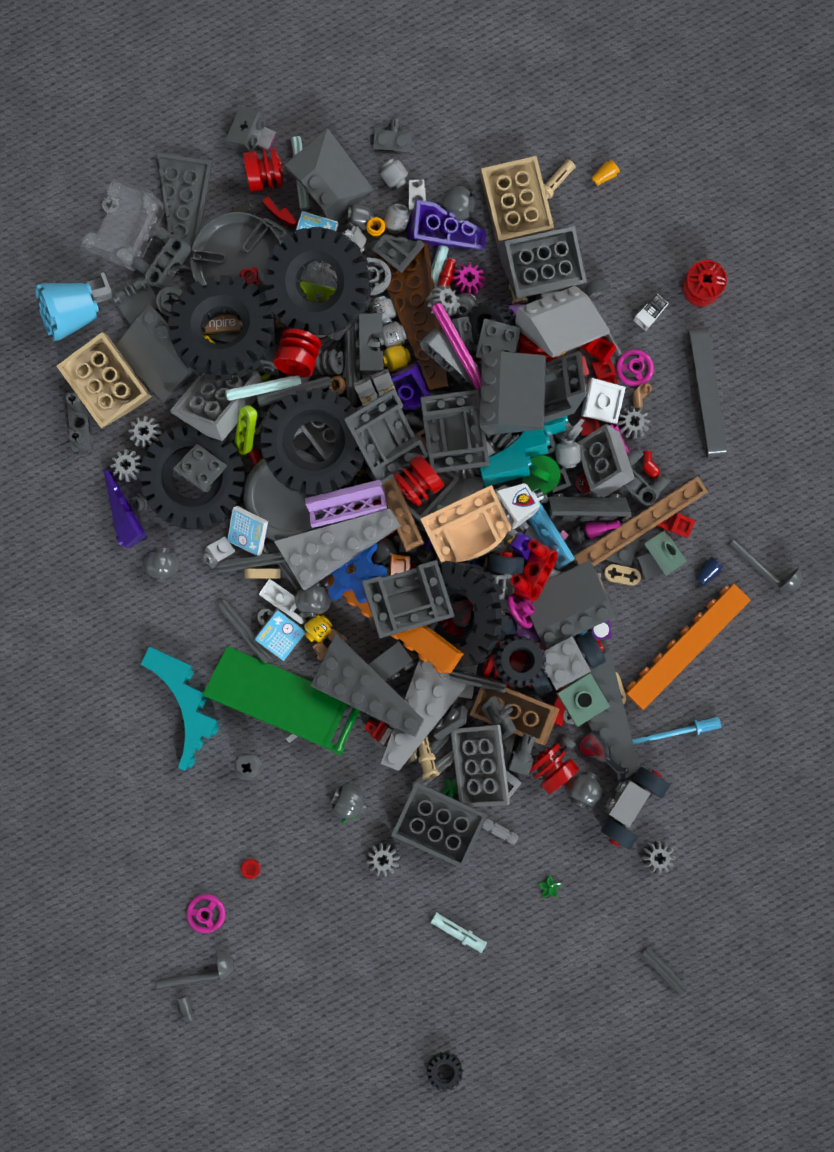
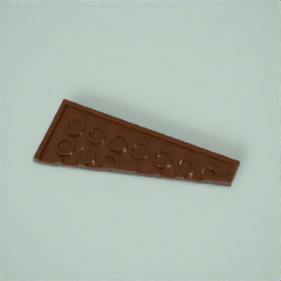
[373,241,450,391]

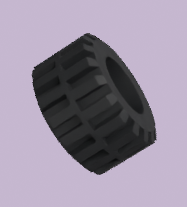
[467,302,516,345]
[494,636,546,688]

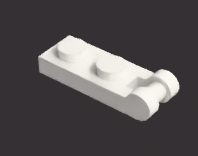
[259,579,306,625]

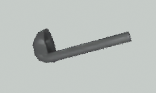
[585,279,623,358]
[729,539,803,592]
[156,951,234,989]

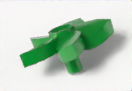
[441,778,458,798]
[538,875,561,898]

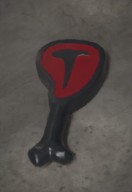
[450,598,474,627]
[578,731,629,781]

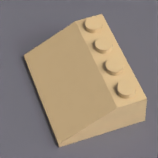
[480,156,554,247]
[57,332,152,428]

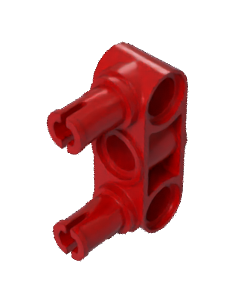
[510,539,558,602]

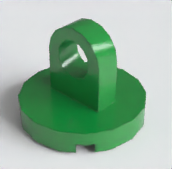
[522,455,561,494]

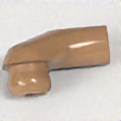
[632,383,652,410]

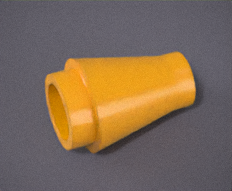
[591,159,620,187]
[366,217,385,238]

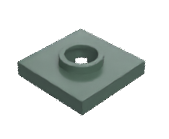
[644,530,687,576]
[556,673,610,727]

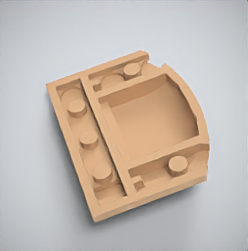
[421,485,512,562]

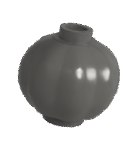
[441,186,476,221]
[143,547,179,582]
[295,582,331,619]
[566,772,602,809]
[330,784,367,820]

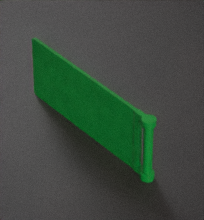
[203,647,360,755]

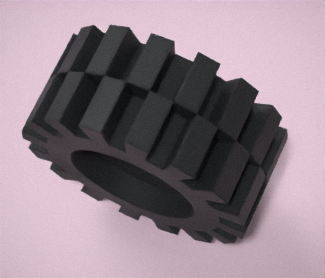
[427,1052,463,1092]

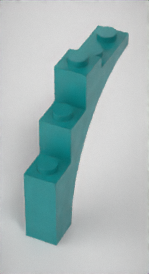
[480,416,568,487]
[141,647,220,771]

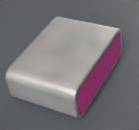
[256,127,277,152]

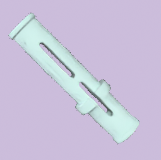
[430,912,487,953]

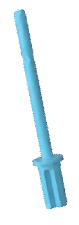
[632,717,721,745]

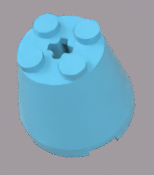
[35,283,99,342]

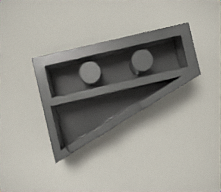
[368,640,419,681]

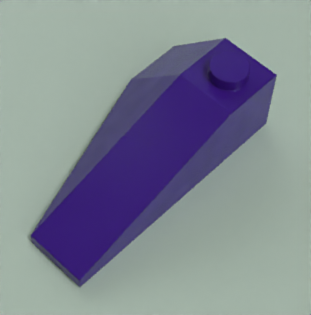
[407,200,486,250]
[354,362,431,410]
[104,469,148,548]

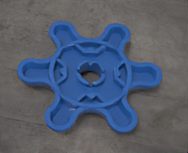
[328,543,387,603]

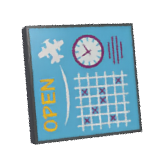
[253,608,307,662]

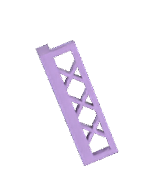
[305,480,387,528]

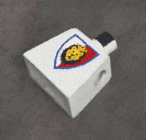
[496,483,544,530]

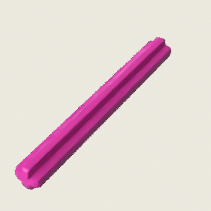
[432,303,482,390]

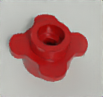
[240,267,261,286]

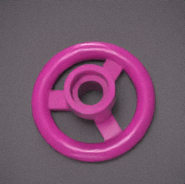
[616,349,654,387]
[507,594,535,629]
[186,894,225,934]

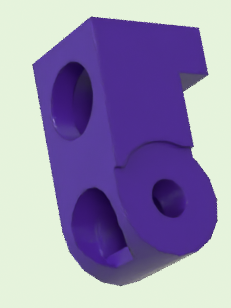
[509,532,532,563]

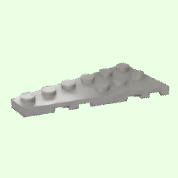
[274,509,401,590]
[380,658,472,771]

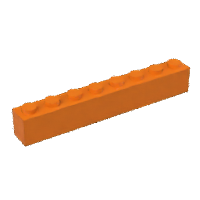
[327,567,464,674]
[625,584,751,710]

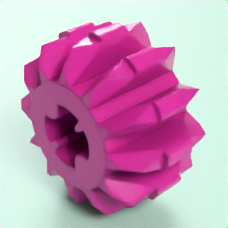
[453,262,485,294]

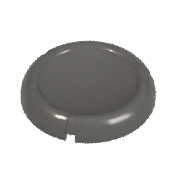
[190,212,281,294]
[243,449,336,541]

